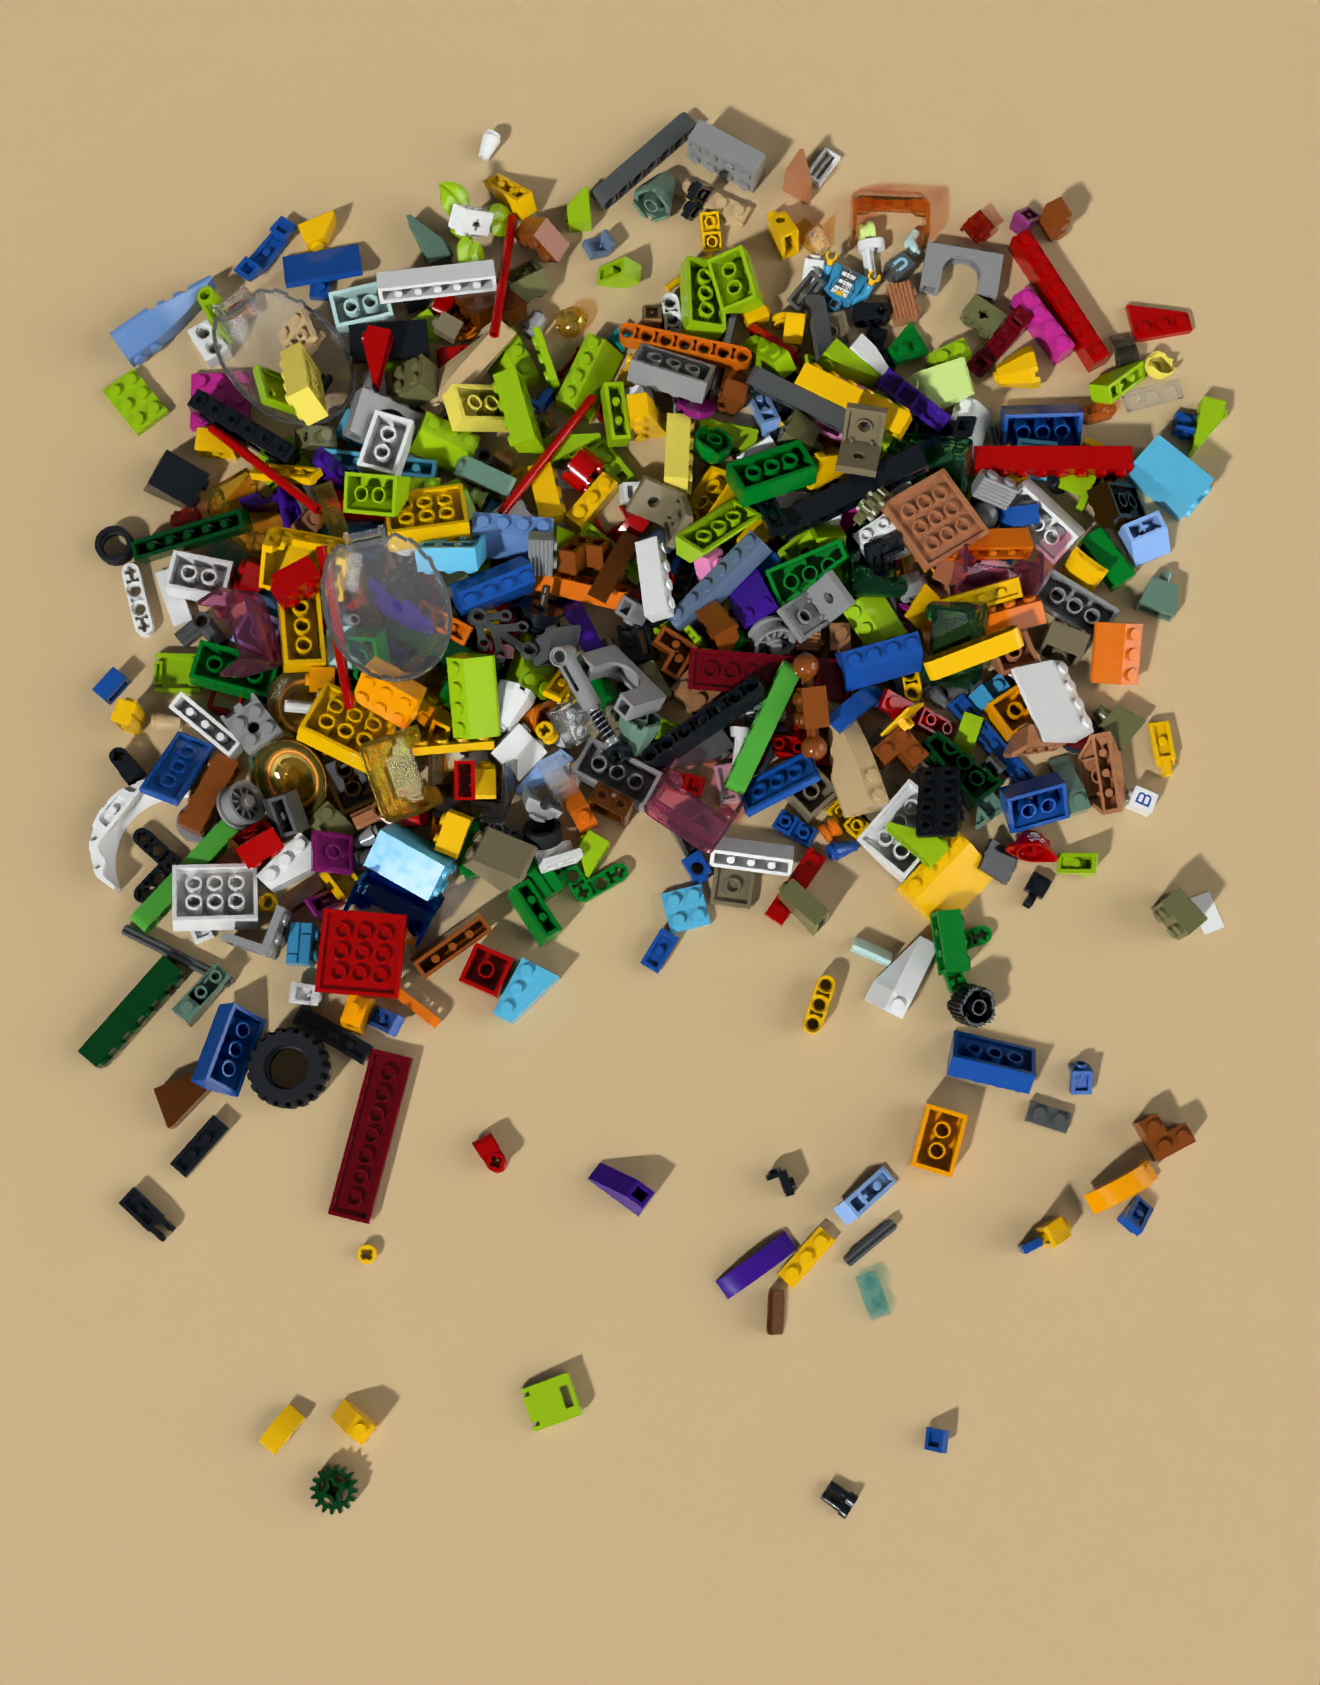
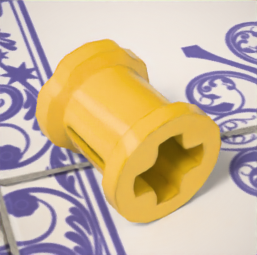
[536,721,559,745]

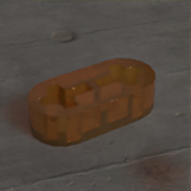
[1082,403,1116,425]

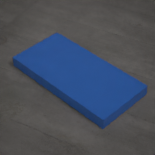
[282,244,363,288]
[139,731,215,806]
[741,752,821,817]

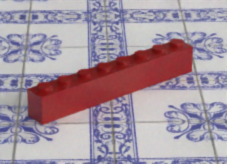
[1008,229,1110,373]
[970,446,1133,478]

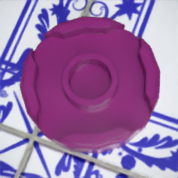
[676,397,716,420]

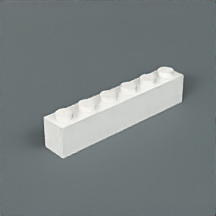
[376,259,497,304]

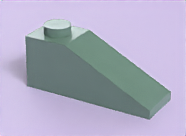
[406,214,454,267]
[1047,755,1091,817]

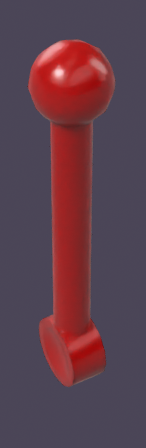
[556,346,581,378]

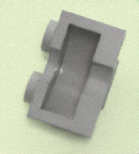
[889,571,931,605]
[521,785,563,823]

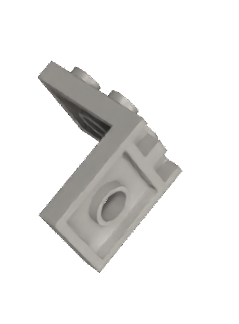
[776,570,856,644]
[220,693,283,757]
[220,905,293,960]

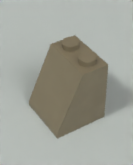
[463,827,538,892]

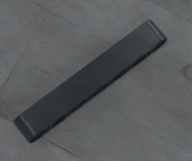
[641,677,768,771]

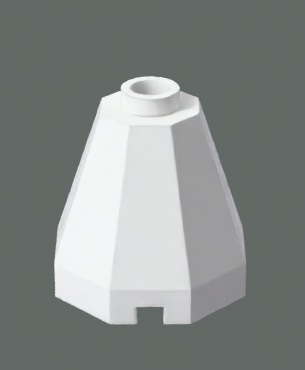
[497,679,536,732]

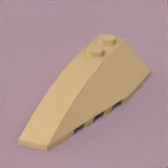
[419,321,517,421]
[827,700,890,818]

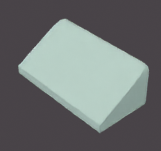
[850,937,893,967]

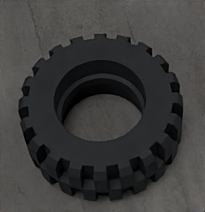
[246,1027,331,1109]

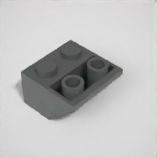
[529,623,581,668]
[261,789,310,838]

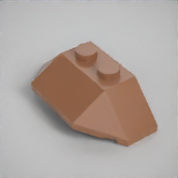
[1003,722,1068,758]
[1077,731,1127,815]

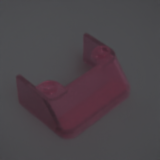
[949,544,1043,605]
[197,587,283,678]
[644,758,744,853]

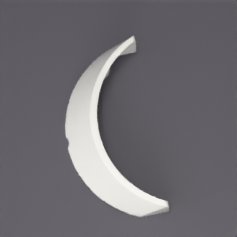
[89,779,192,893]

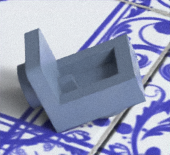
[581,229,615,260]

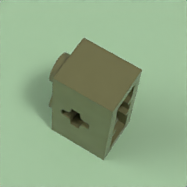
[959,293,1007,340]

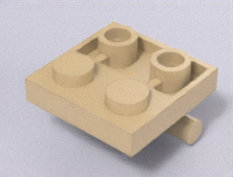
[277,307,326,356]

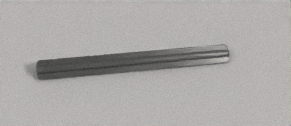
[122,925,234,987]

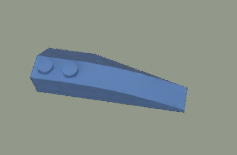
[110,275,216,367]

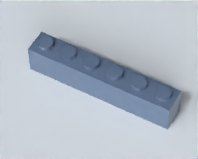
[667,530,773,638]

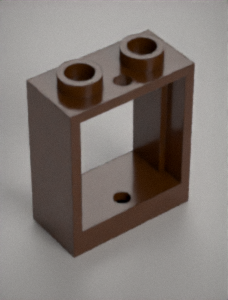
[588,781,635,827]

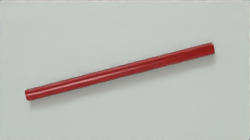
[489,214,517,338]
[497,394,597,514]
[208,423,322,514]
[316,545,355,710]

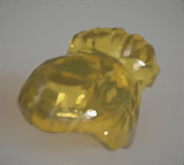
[556,306,588,338]

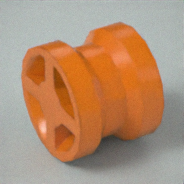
[817,817,842,843]

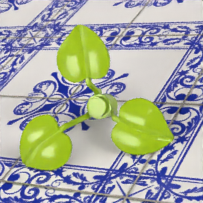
[438,181,512,263]

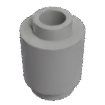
[521,310,548,340]

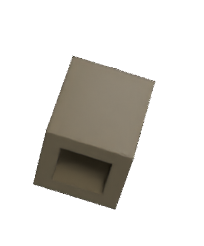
[432,311,464,344]

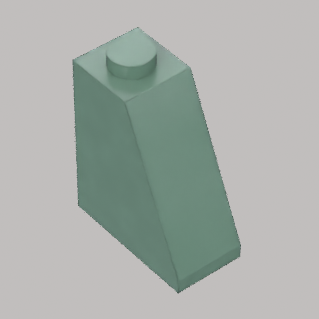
[454,456,517,497]

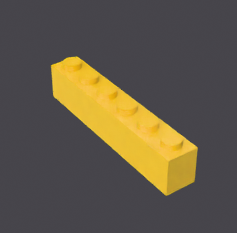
[794,362,913,440]

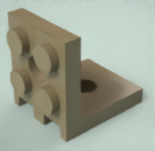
[835,402,888,478]
[626,475,694,549]

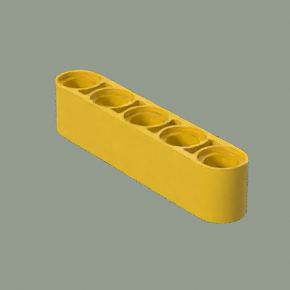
[922,625,1024,681]

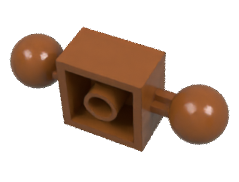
[792,653,830,761]

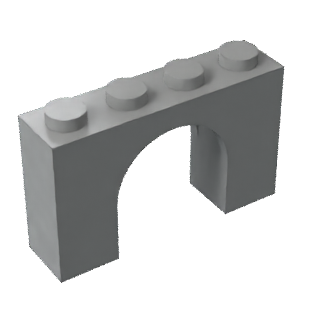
[918,241,1004,305]
[343,387,424,458]
[578,644,667,722]

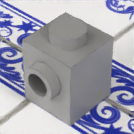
[615,595,646,626]

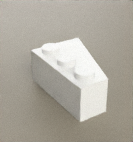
[256,832,316,894]

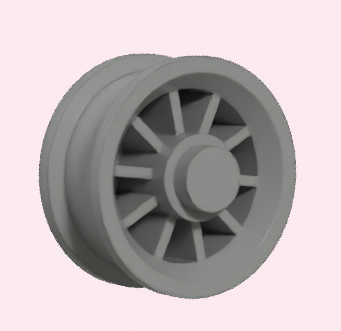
[747,615,796,655]
[216,780,265,829]

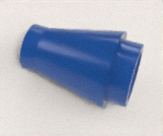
[826,839,858,861]

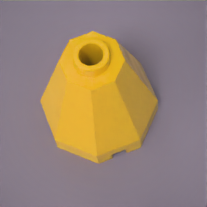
[992,345,1041,389]

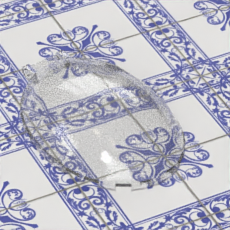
[211,285,355,426]
[321,524,453,682]

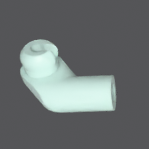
[904,229,921,258]

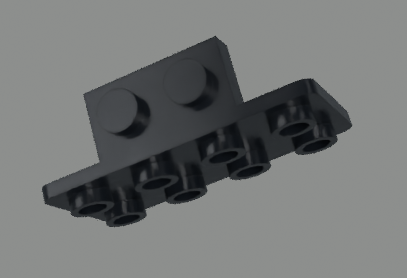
[916,766,966,838]

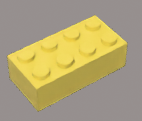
[279,342,329,426]
[442,383,509,432]
[664,413,695,495]

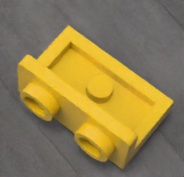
[319,871,365,902]

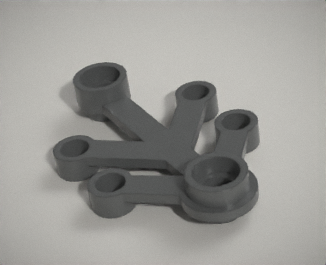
[467,608,538,663]

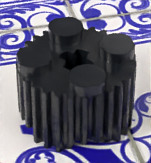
[947,983,996,1028]

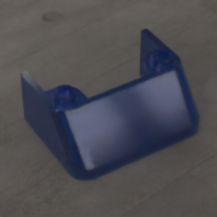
[343,867,445,947]

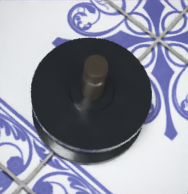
[517,585,564,634]

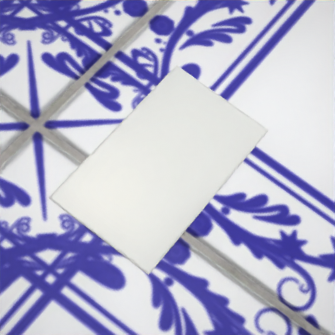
[1190,891,1225,935]

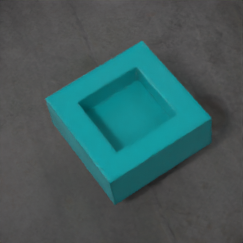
[608,324,632,353]

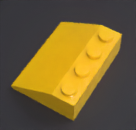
[385,483,471,551]
[296,681,397,776]
[896,831,993,923]

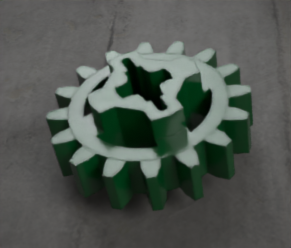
[310,1464,359,1515]

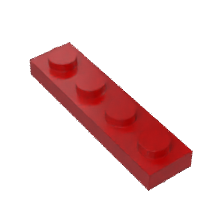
[764,847,827,926]

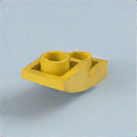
[699,211,722,253]
[824,798,869,840]
[259,1404,305,1456]

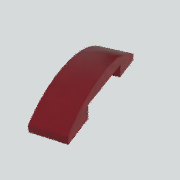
[967,305,1033,378]

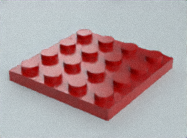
[314,908,408,999]

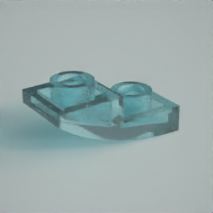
[207,540,252,571]
[856,1270,891,1321]

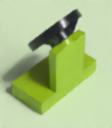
[1047,475,1097,513]

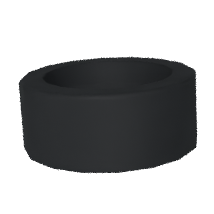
[95,525,134,566]
[523,818,563,850]

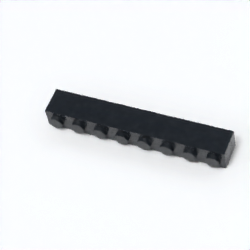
[780,444,929,542]

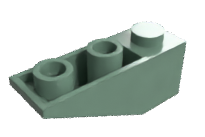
[172,963,231,1027]

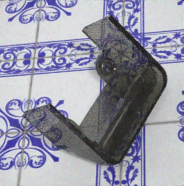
[427,753,518,824]

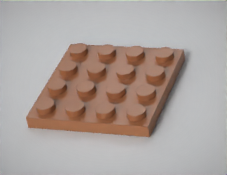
[882,468,990,572]

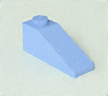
[747,388,781,440]
[833,1166,897,1226]

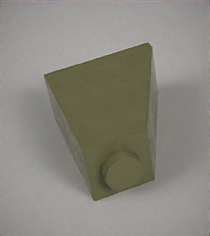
[778,878,830,936]

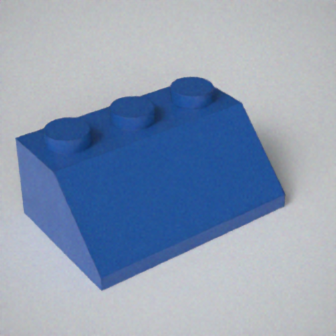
[999,772,1070,834]

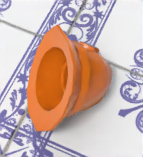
[518,700,557,735]

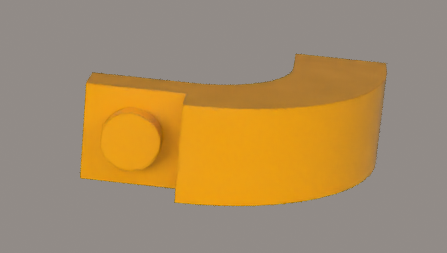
[1084,1160,1158,1215]

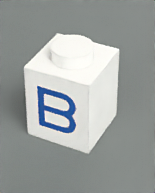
[1124,785,1159,817]

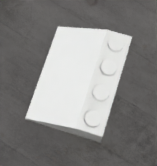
[1011,660,1094,743]
[857,779,921,883]
[172,863,258,932]

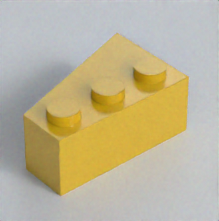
[626,392,667,442]

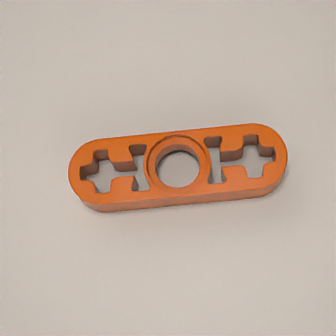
[398,988,442,1028]

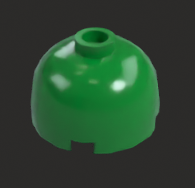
[693,426,734,464]

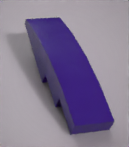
[877,368,952,433]

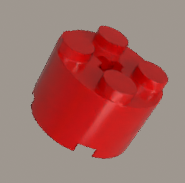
[561,446,605,493]

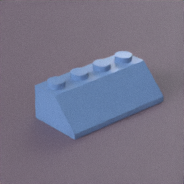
[471,512,554,560]

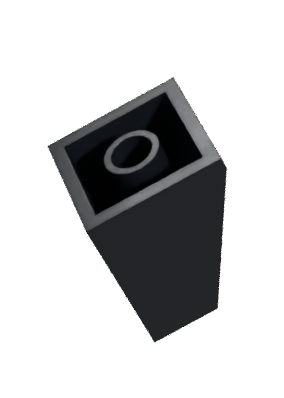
[143,450,210,511]

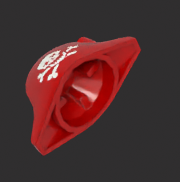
[1005,830,1058,862]

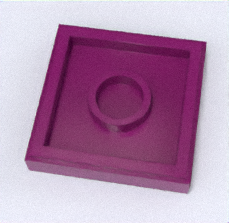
[311,830,353,875]

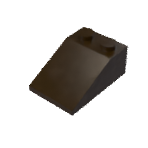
[1087,480,1146,528]
[320,755,382,817]

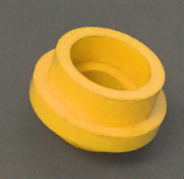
[258,893,278,913]

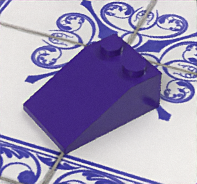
[727,567,780,631]

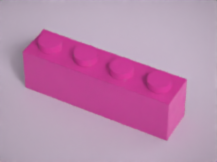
[1009,286,1075,366]

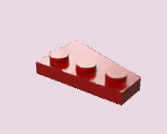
[1125,304,1192,343]

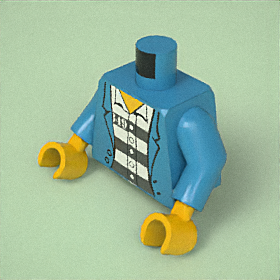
[821,250,881,313]

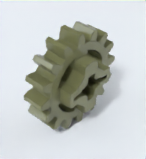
[853,486,889,526]

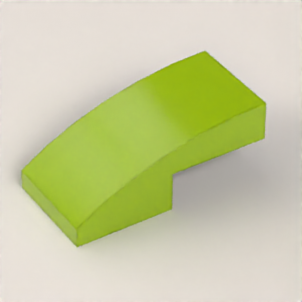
[954,711,984,755]

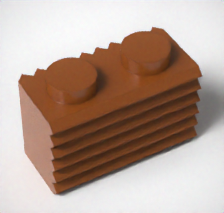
[1038,197,1073,242]

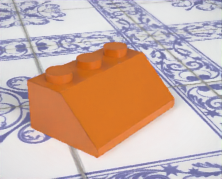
[1090,622,1143,685]

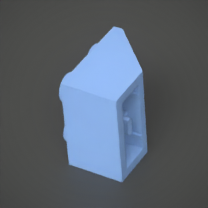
[1117,510,1171,568]

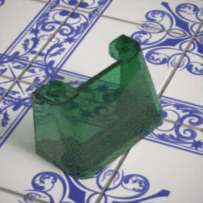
[887,433,973,498]
[843,518,908,598]
[921,601,988,690]

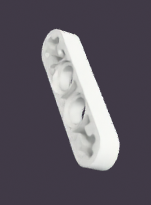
[121,563,155,638]

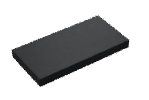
[348,319,430,364]

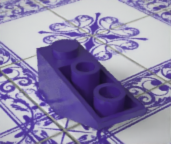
[588,1162,655,1217]

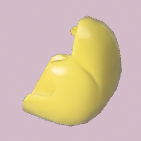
[1144,350,1176,380]

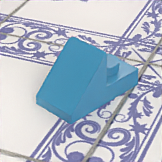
[968,674,1011,713]

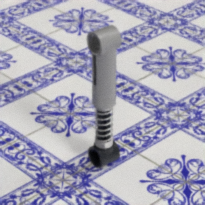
[550,644,633,766]

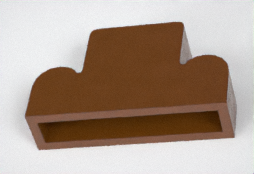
[454,278,528,329]

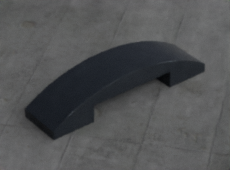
[904,416,977,442]

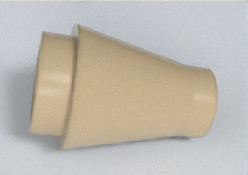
[151,712,181,732]

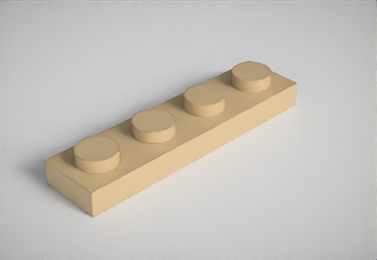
[674,177,751,227]

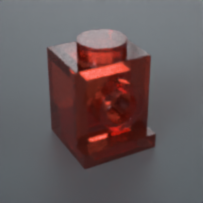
[960,210,995,244]
[170,508,202,528]

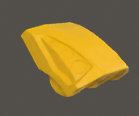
[1059,546,1109,592]

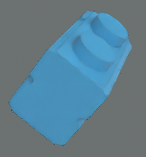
[286,922,320,967]

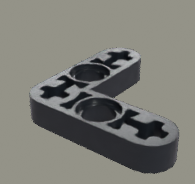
[133,828,182,904]

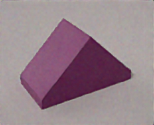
[1009,206,1041,234]
[304,887,346,922]

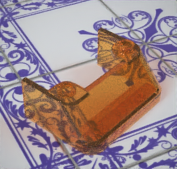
[849,190,930,249]

